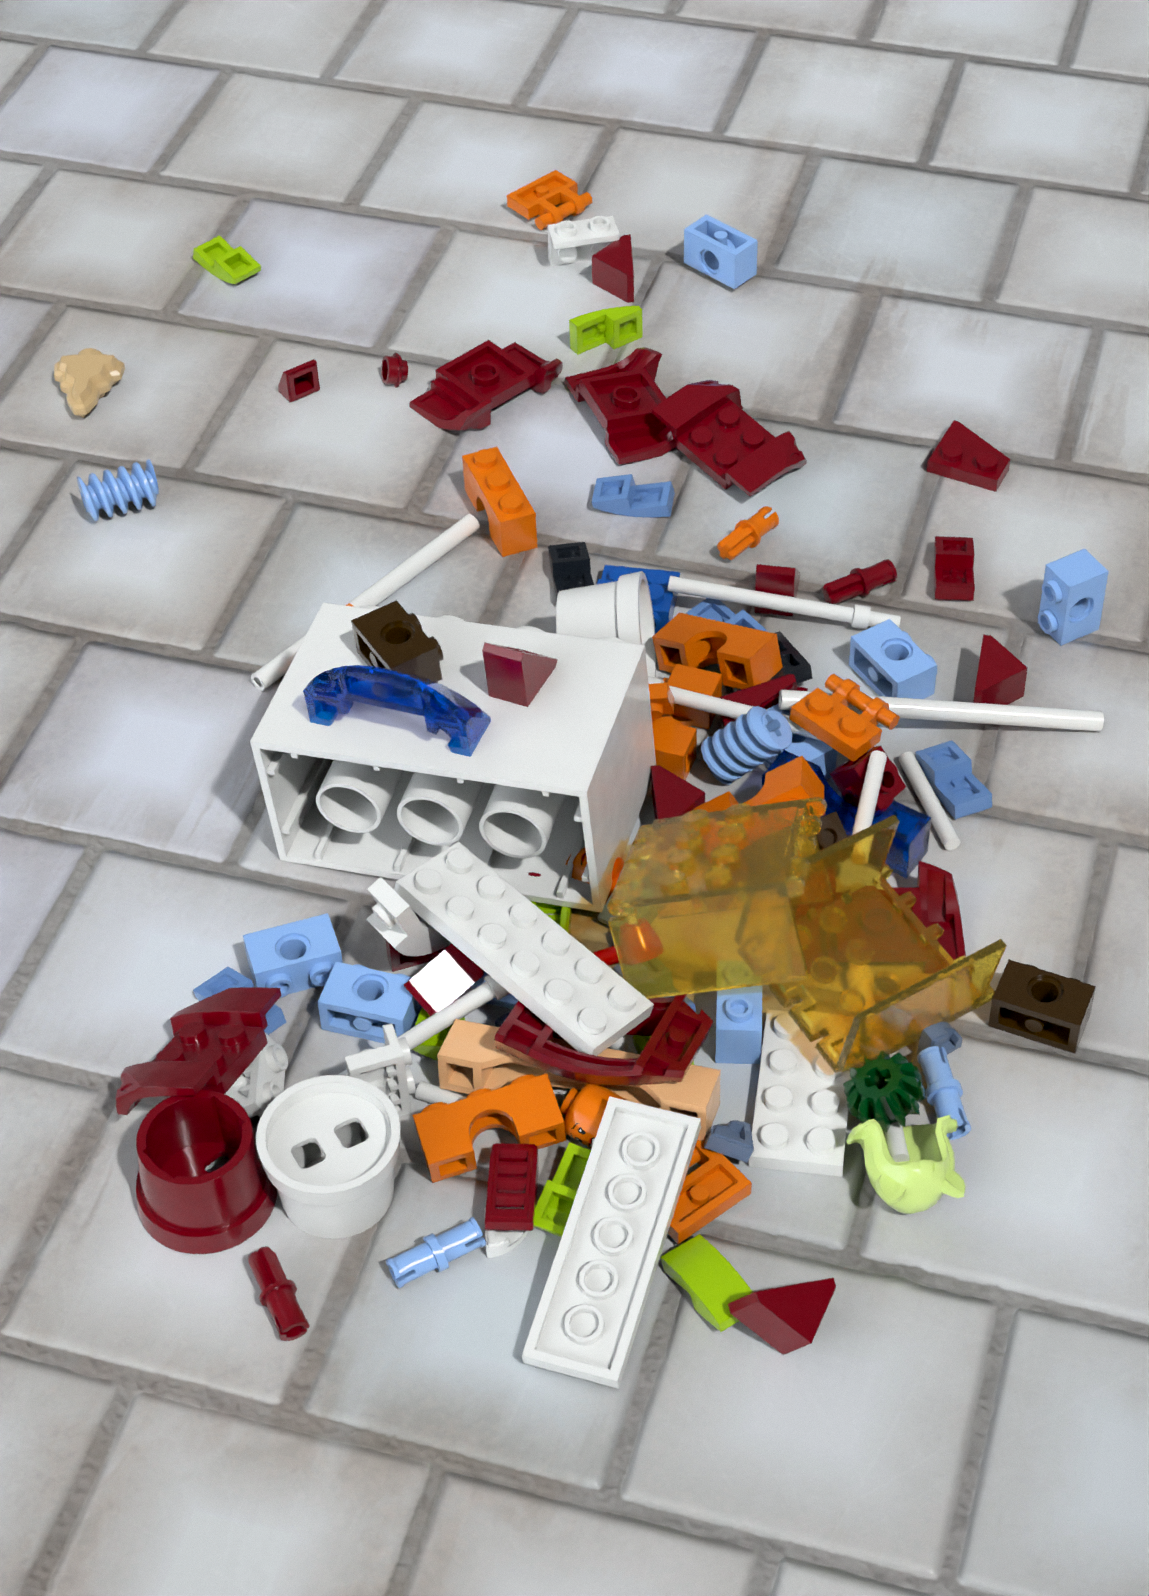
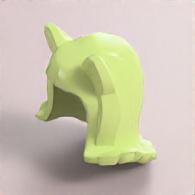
[846,1115,965,1214]

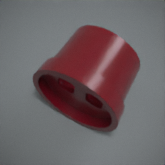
[136,1090,278,1254]

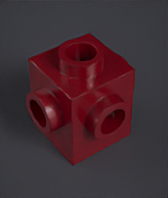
[830,745,906,815]

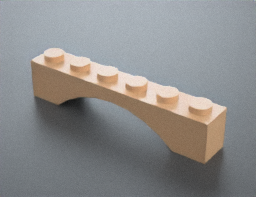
[437,1019,721,1142]

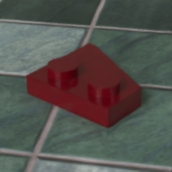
[927,420,1010,492]

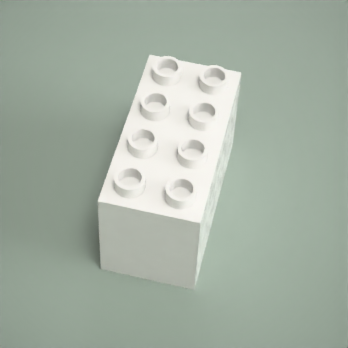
[250,603,656,913]

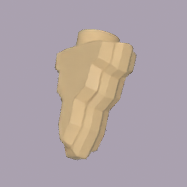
[54,348,125,418]

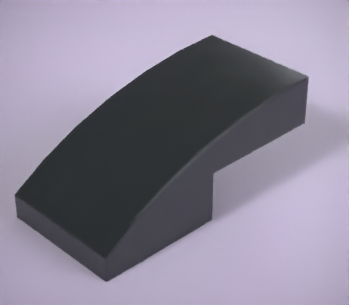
[548,542,594,599]

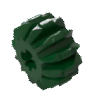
[843,1050,926,1133]

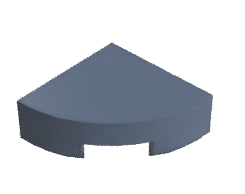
[917,1022,962,1055]
[704,1120,754,1163]

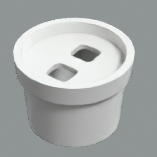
[556,571,657,678]
[256,1075,401,1239]

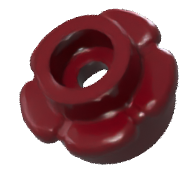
[381,353,408,388]

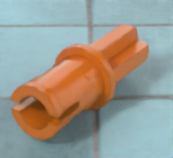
[717,506,779,560]

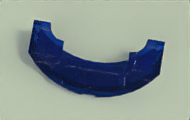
[303,665,491,757]

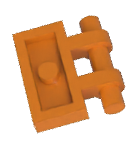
[507,170,593,230]
[789,674,900,762]

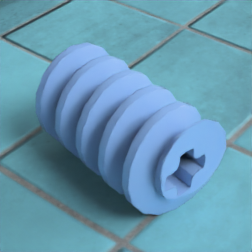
[77,459,159,521]
[701,706,792,785]

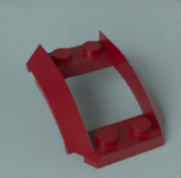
[494,991,713,1086]

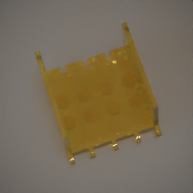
[607,797,830,999]
[734,815,1007,1073]

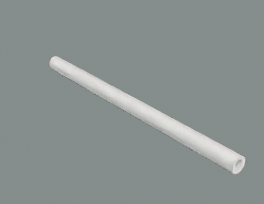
[251,514,480,691]
[778,690,1104,731]

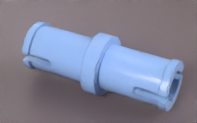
[917,1046,971,1140]
[386,1217,486,1288]

